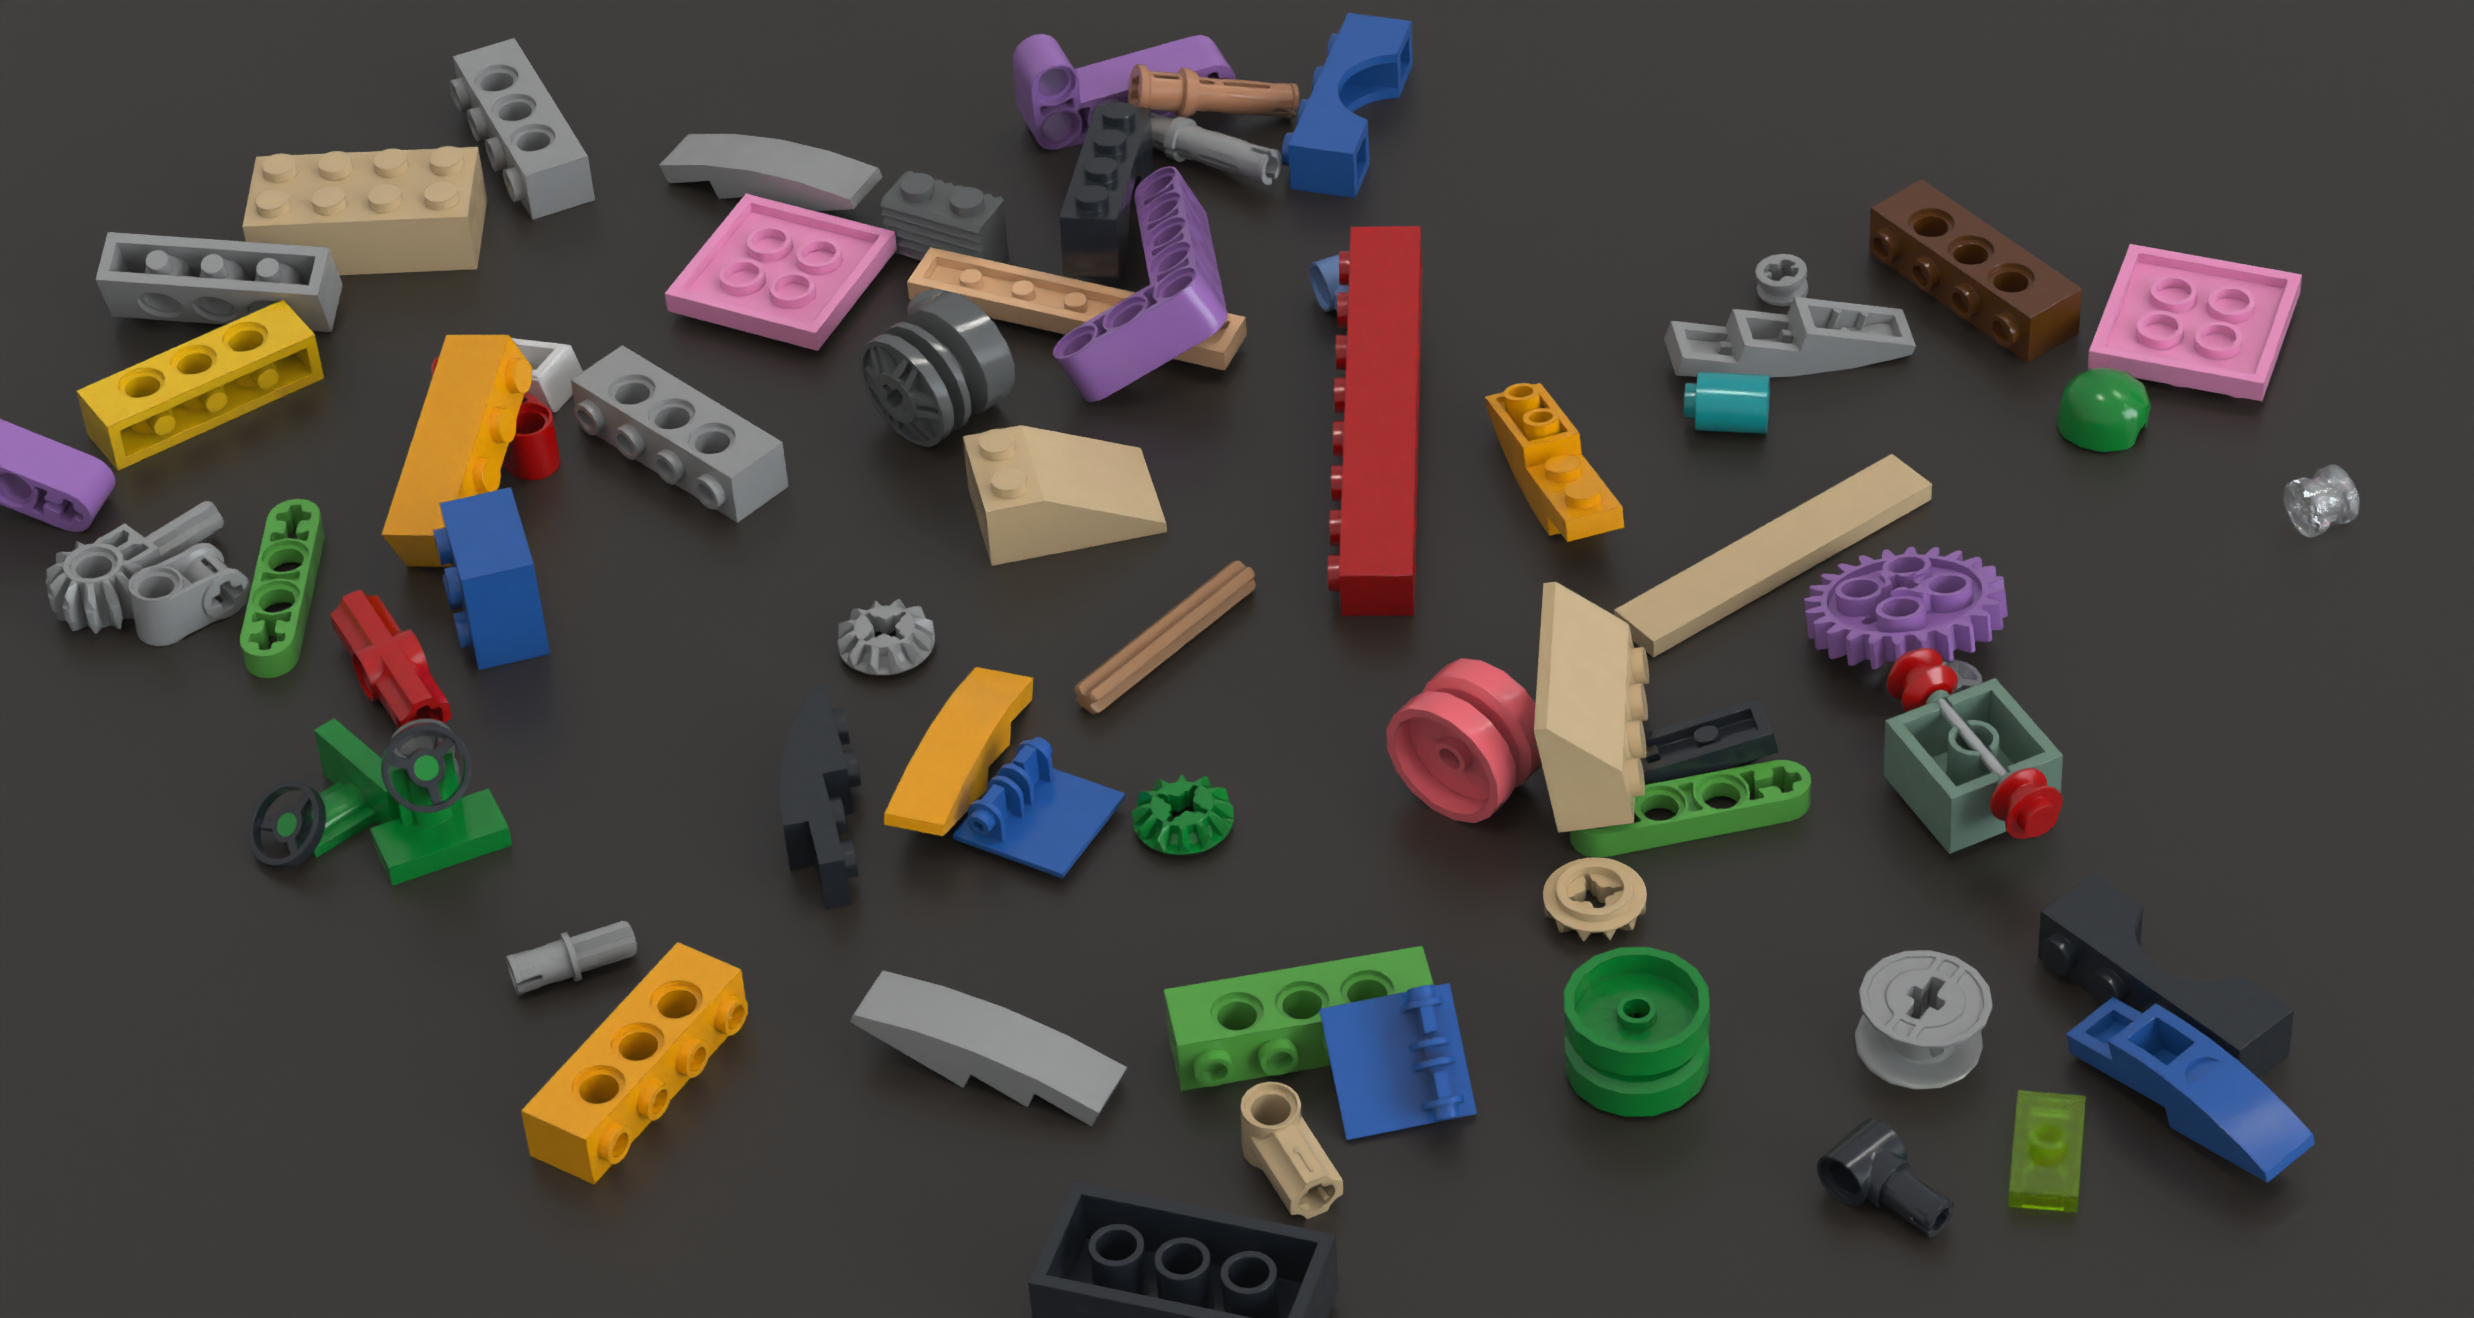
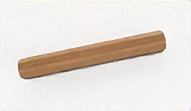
[1074,561,1256,714]

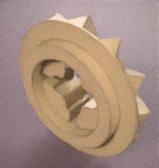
[1543,857,1647,942]

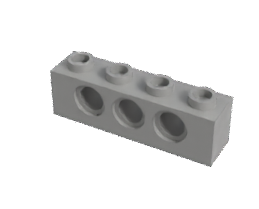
[449,38,595,220]
[95,232,343,332]
[571,345,789,523]

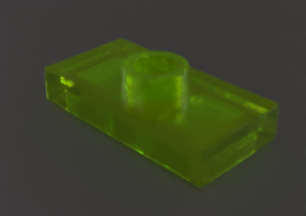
[2008,1090,2086,1212]

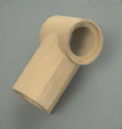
[1240,1082,1343,1219]

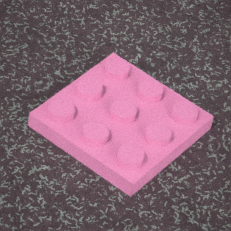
[665,194,897,351]
[2088,244,2302,401]

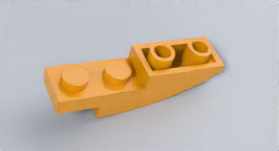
[1485,383,1625,542]

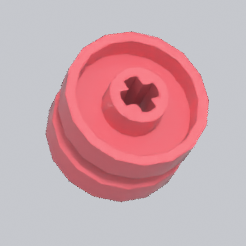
[1386,658,1542,823]

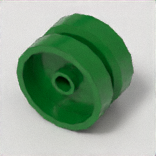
[1564,947,1710,1117]

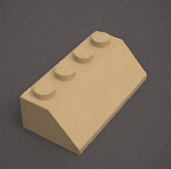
[1534,582,1649,833]

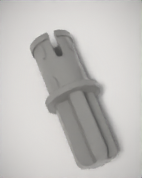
[505,921,637,995]

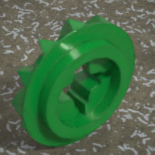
[1132,773,1234,855]

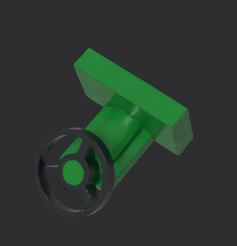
[248,718,399,869]
[370,723,512,886]

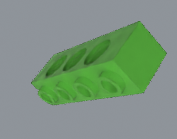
[1164,946,1434,1091]

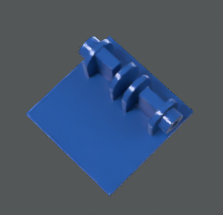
[953,737,1126,878]
[1319,983,1477,1140]

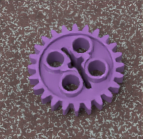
[1804,547,2008,669]

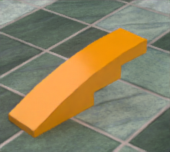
[884,667,1033,836]

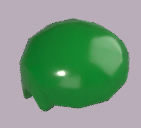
[2056,367,2151,452]

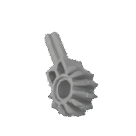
[46,501,224,635]

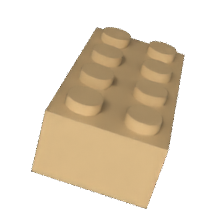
[242,146,487,275]

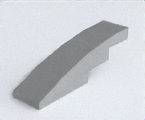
[659,134,883,211]
[1664,297,1916,378]
[850,971,1127,1127]

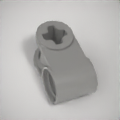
[128,543,251,646]

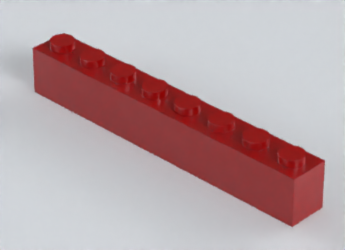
[1328,226,1422,616]

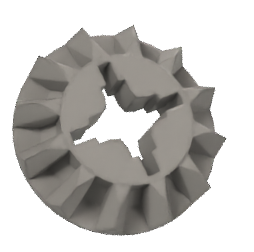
[837,598,935,675]

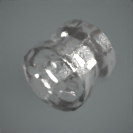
[2283,464,2360,538]

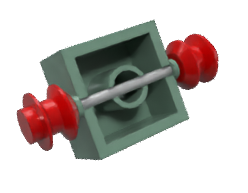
[1883,648,2063,854]

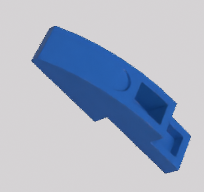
[2066,997,2315,1183]

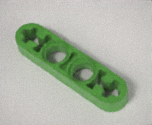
[240,499,325,678]
[1570,760,1811,858]

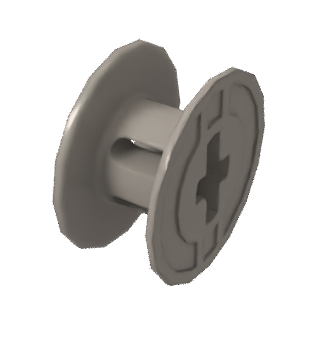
[1854,950,1993,1089]

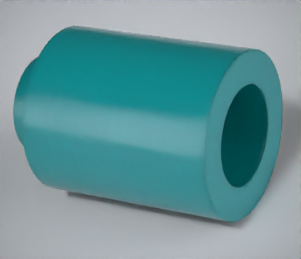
[1684,372,1770,434]

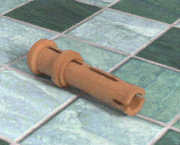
[1128,64,1299,119]

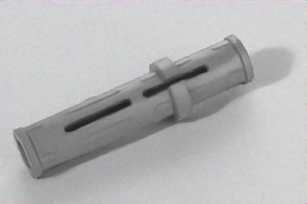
[1151,112,1282,185]

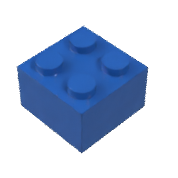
[433,487,550,670]

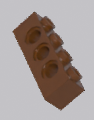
[1869,179,2082,363]

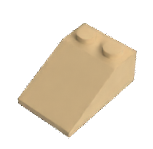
[963,425,1167,566]

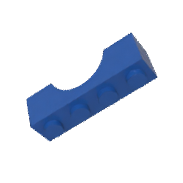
[1281,13,1413,198]

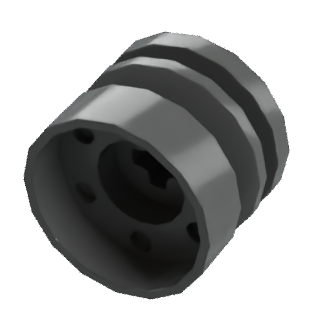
[859,291,1015,448]

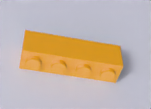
[381,335,533,567]

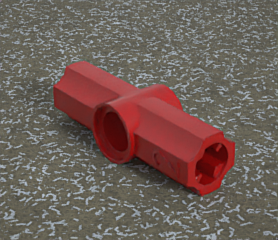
[330,590,452,729]

